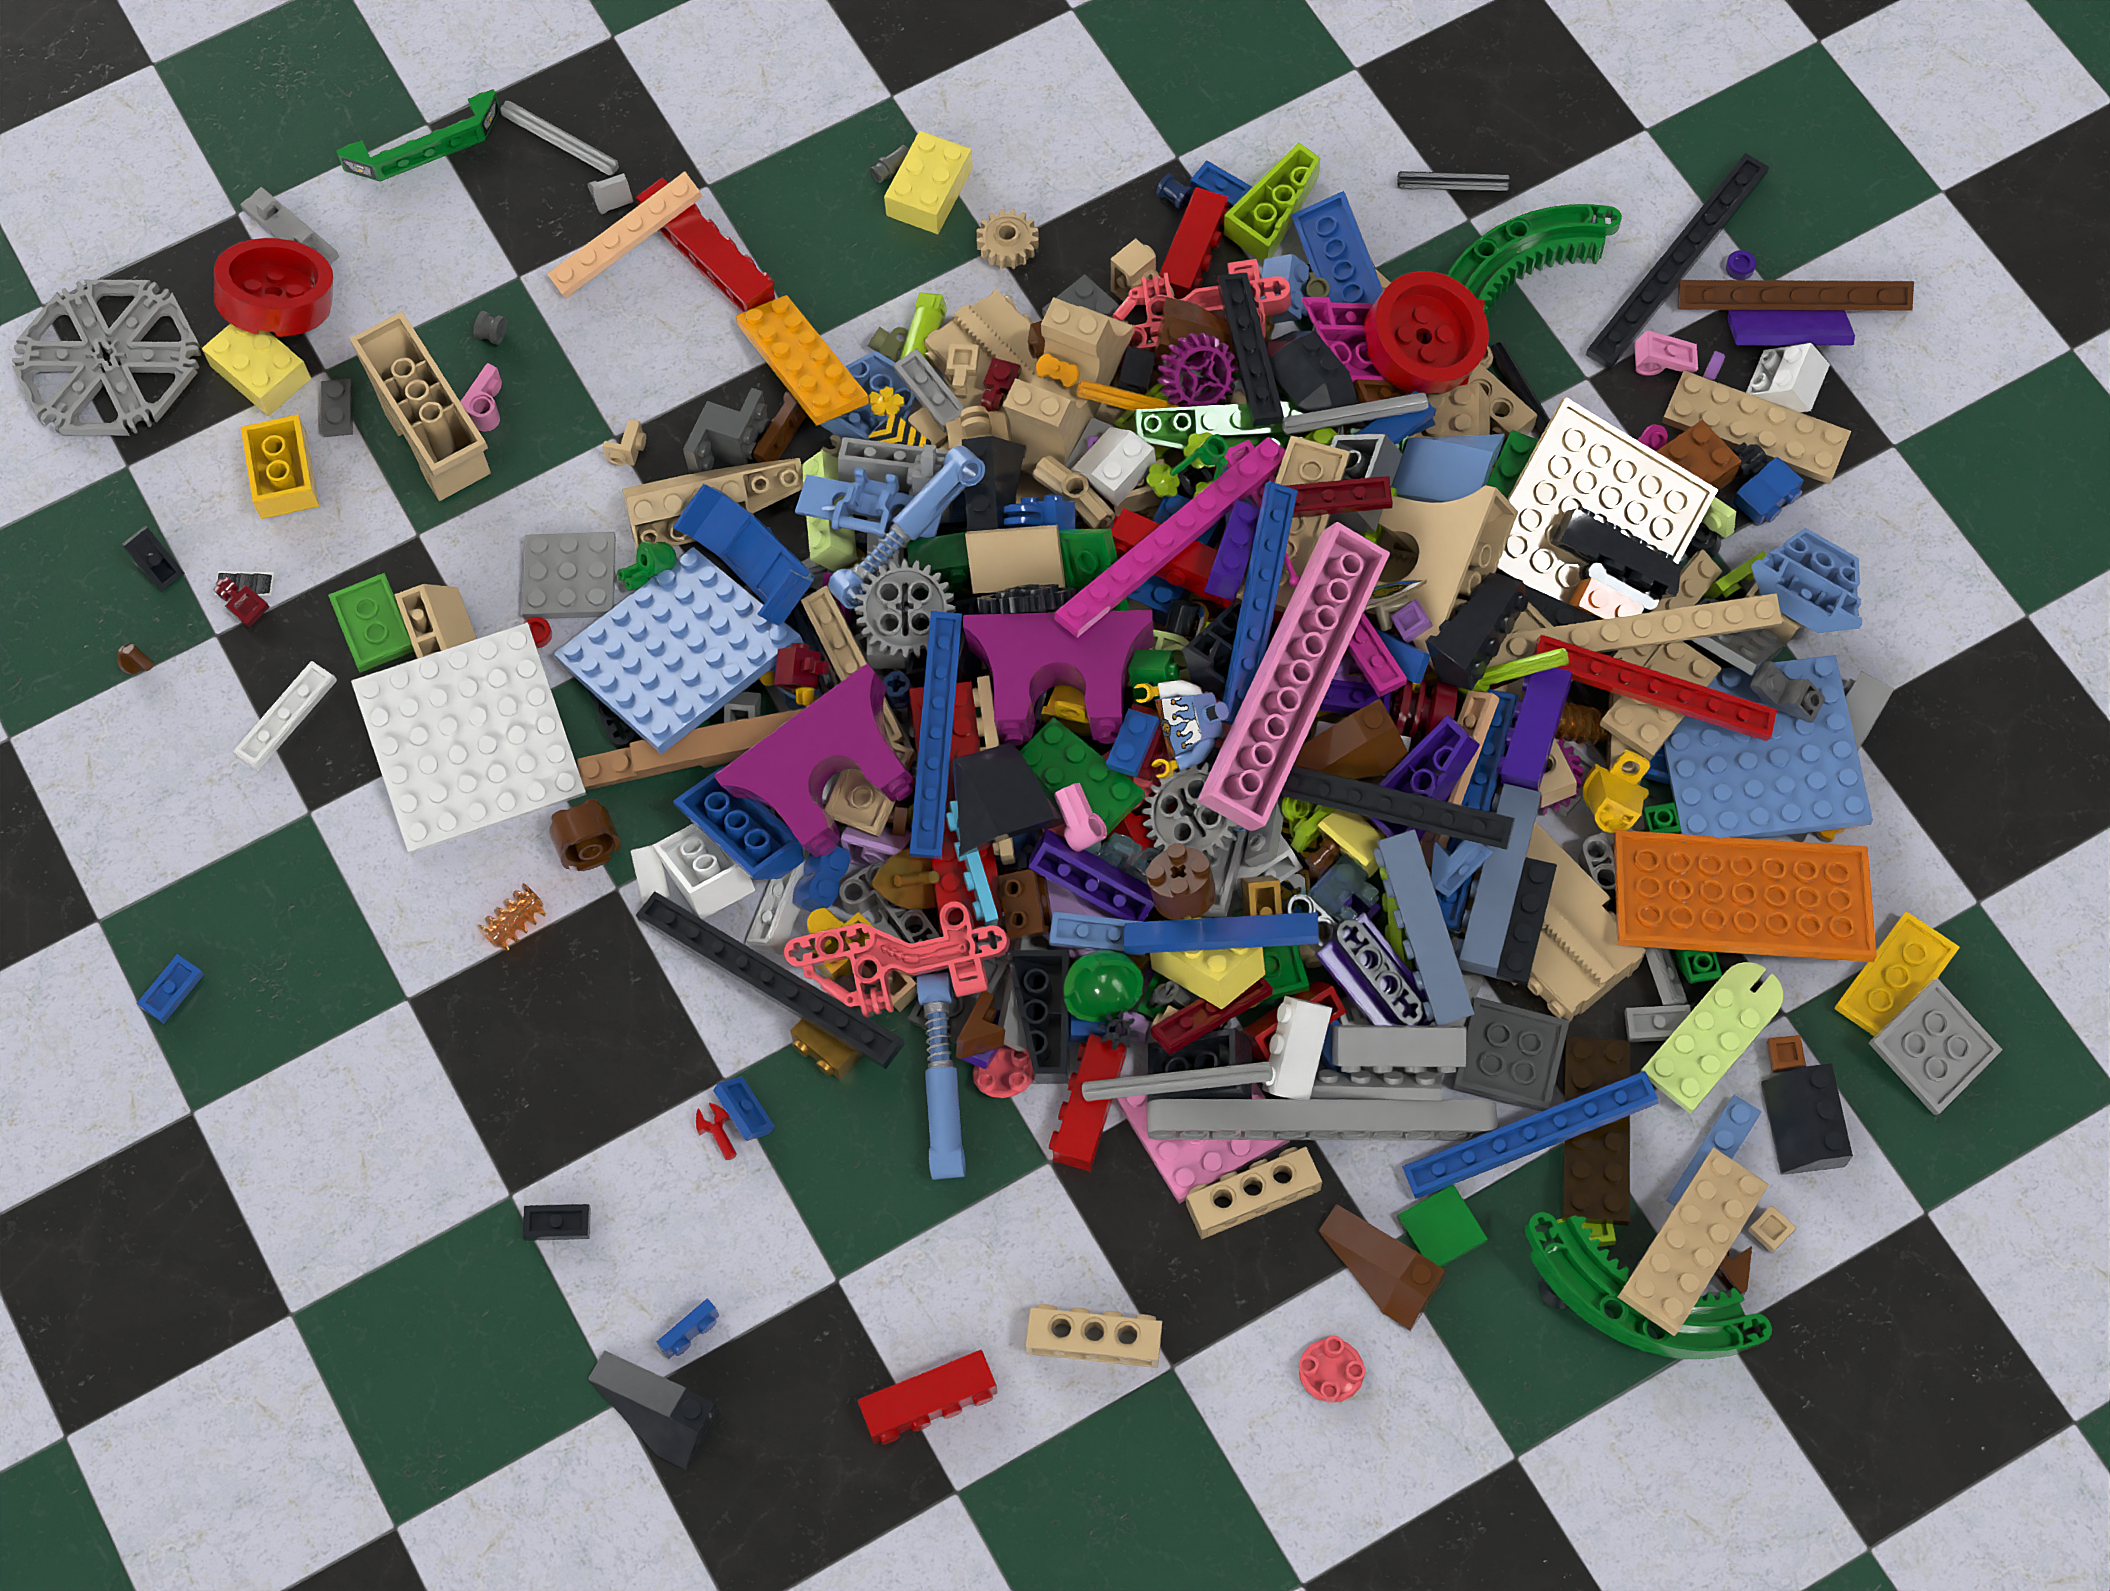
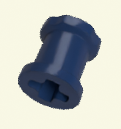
[1156,174,1194,210]
[883,671,910,709]

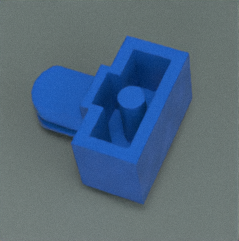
[1004,495,1075,531]

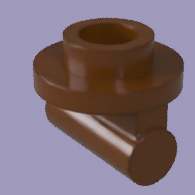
[117,644,154,674]

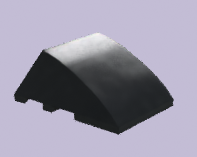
[1182,598,1279,701]
[953,742,1065,857]

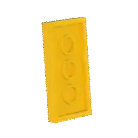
[1834,911,1960,1036]

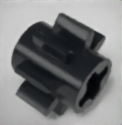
[1733,442,1767,478]
[1097,1010,1138,1050]

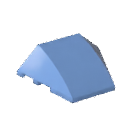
[821,351,916,440]
[1392,434,1505,503]
[1751,528,1862,633]

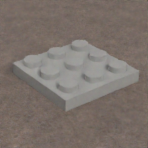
[522,532,616,620]
[1869,978,2002,1115]

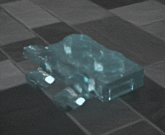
[1094,833,1161,882]
[1306,854,1379,922]

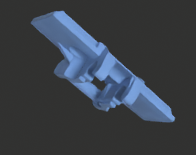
[795,467,943,539]

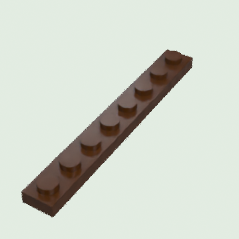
[1678,280,1914,311]

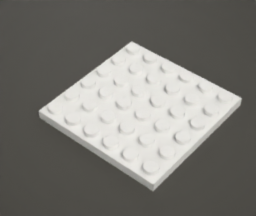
[351,622,587,854]

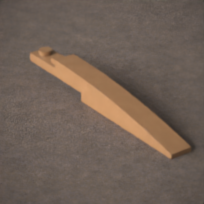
[577,709,804,791]

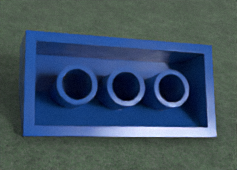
[673,766,804,879]

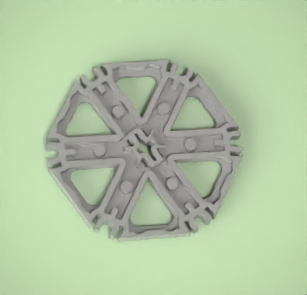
[12,279,201,436]

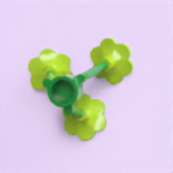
[1146,432,1228,498]

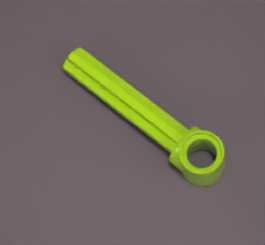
[1457,648,1569,699]

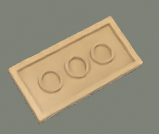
[1599,641,1722,760]

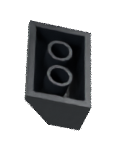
[1761,1063,1853,1175]

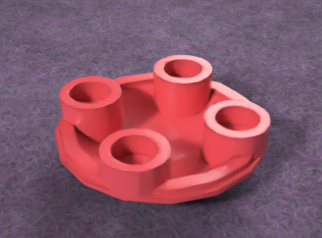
[973,1046,1035,1098]
[1298,1336,1366,1403]

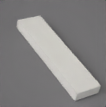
[233,661,337,771]

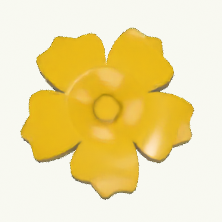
[868,386,904,417]

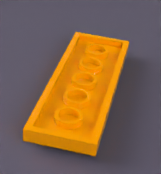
[736,295,869,426]

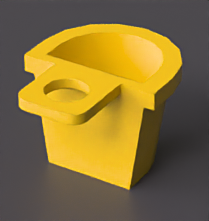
[1042,686,1092,737]
[1582,750,1650,833]

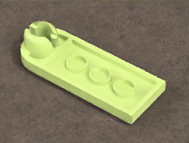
[1640,962,1784,1114]

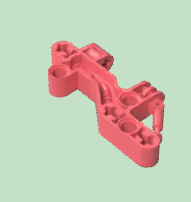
[1112,258,1291,366]
[784,902,1010,1018]

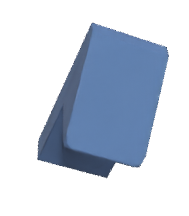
[1431,840,1493,897]

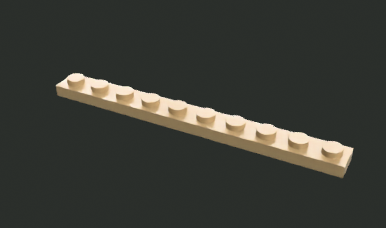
[1487,593,1782,668]

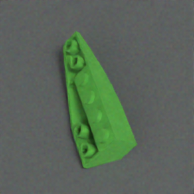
[1134,401,1312,450]

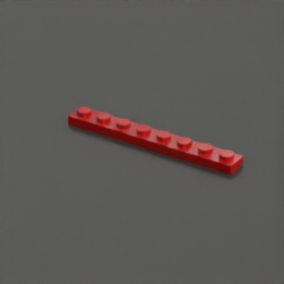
[1533,635,1777,741]

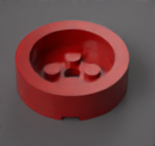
[214,238,333,337]
[1364,271,1489,395]

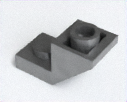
[1749,661,1826,723]

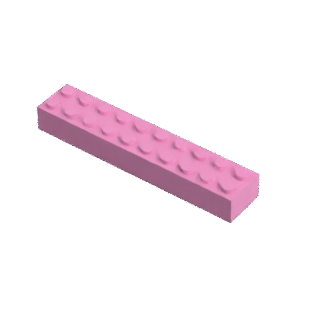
[1197,522,1390,831]

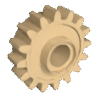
[976,209,1039,269]

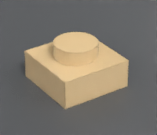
[1748,1205,1796,1254]

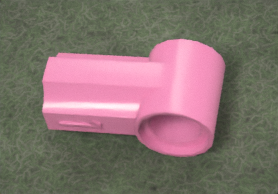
[1054,783,1107,852]

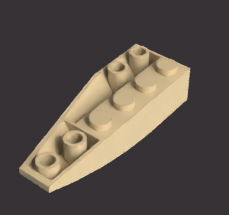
[622,458,803,551]
[394,584,477,658]

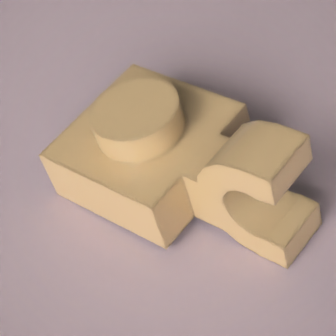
[946,344,980,398]

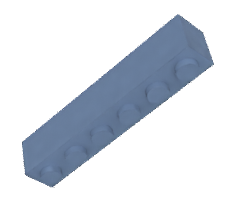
[1455,783,1541,978]
[1373,829,1474,1026]

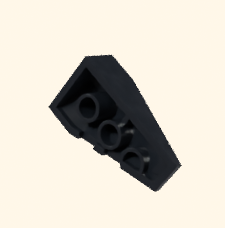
[588,1350,719,1471]

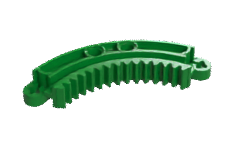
[1447,204,1622,318]
[1525,1212,1772,1359]

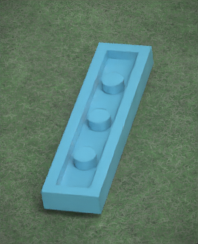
[945,800,999,927]

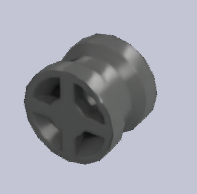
[474,311,507,345]

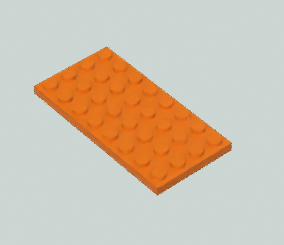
[1614,830,1877,962]

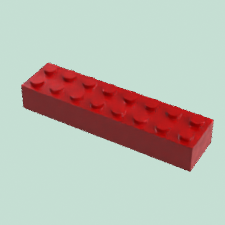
[909,682,1003,937]

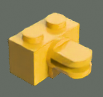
[807,908,874,981]

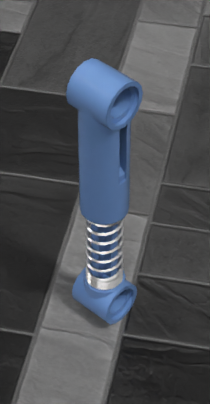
[828,446,985,609]
[917,972,966,1180]

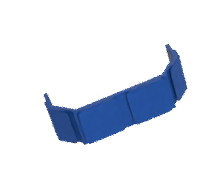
[673,483,815,627]

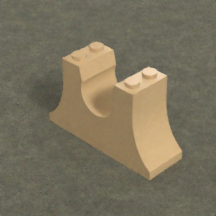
[1003,297,1135,477]
[349,311,491,501]
[1363,485,1519,670]

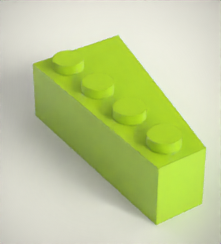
[1224,142,1320,263]

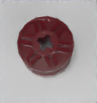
[1390,679,1458,743]

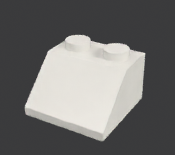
[1071,427,1156,507]

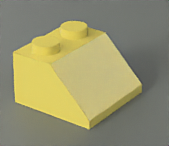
[1317,809,1388,878]

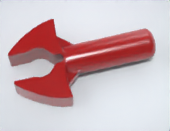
[696,1103,737,1160]

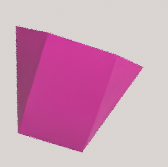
[1301,297,1387,383]

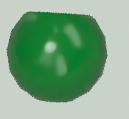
[1063,949,1144,1022]

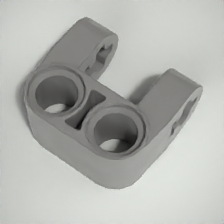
[1578,827,1634,899]

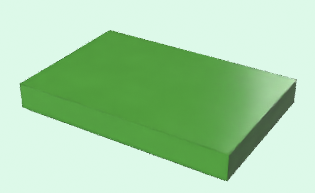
[328,573,415,673]

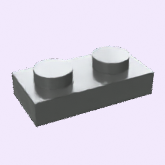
[321,379,353,437]

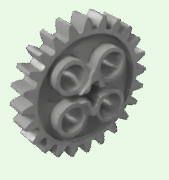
[855,559,956,660]
[1143,762,1242,859]

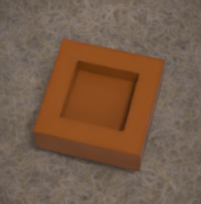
[1766,1035,1806,1073]

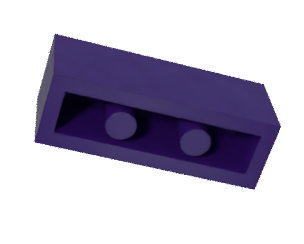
[1204,499,1260,602]

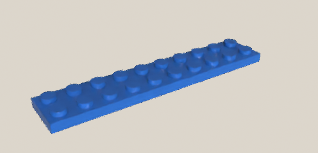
[1291,191,1436,437]

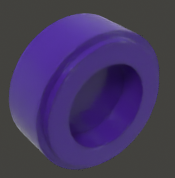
[1726,250,1756,280]

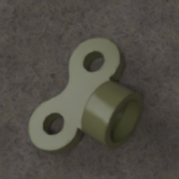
[1306,271,1330,297]
[867,326,909,363]

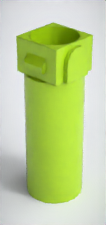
[900,292,948,363]

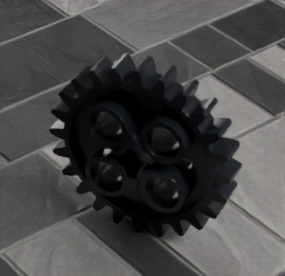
[977,584,1078,614]

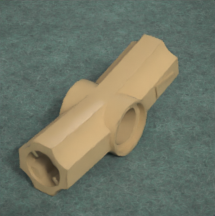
[1033,455,1115,529]

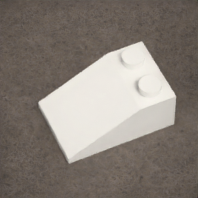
[652,823,755,920]

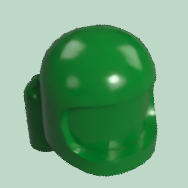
[617,541,677,590]

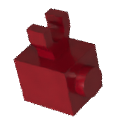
[774,643,829,691]

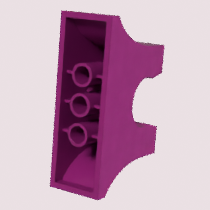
[963,610,1155,746]
[714,663,916,858]

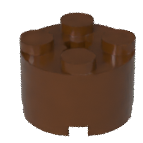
[549,799,621,871]
[1146,843,1216,920]

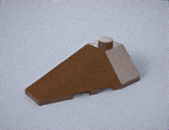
[1154,297,1268,374]
[1293,699,1409,779]
[1319,1204,1447,1332]

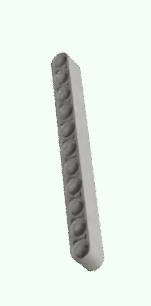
[1146,1099,1498,1141]

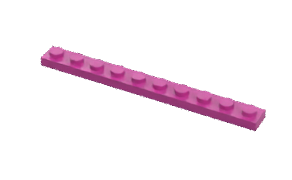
[1055,437,1286,638]
[1224,440,1407,697]

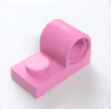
[1635,330,1698,376]
[460,363,502,432]

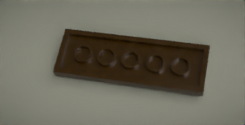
[1562,1036,1630,1226]

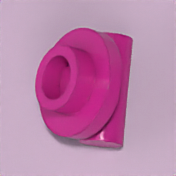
[1637,424,1668,452]

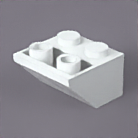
[1746,343,1830,413]

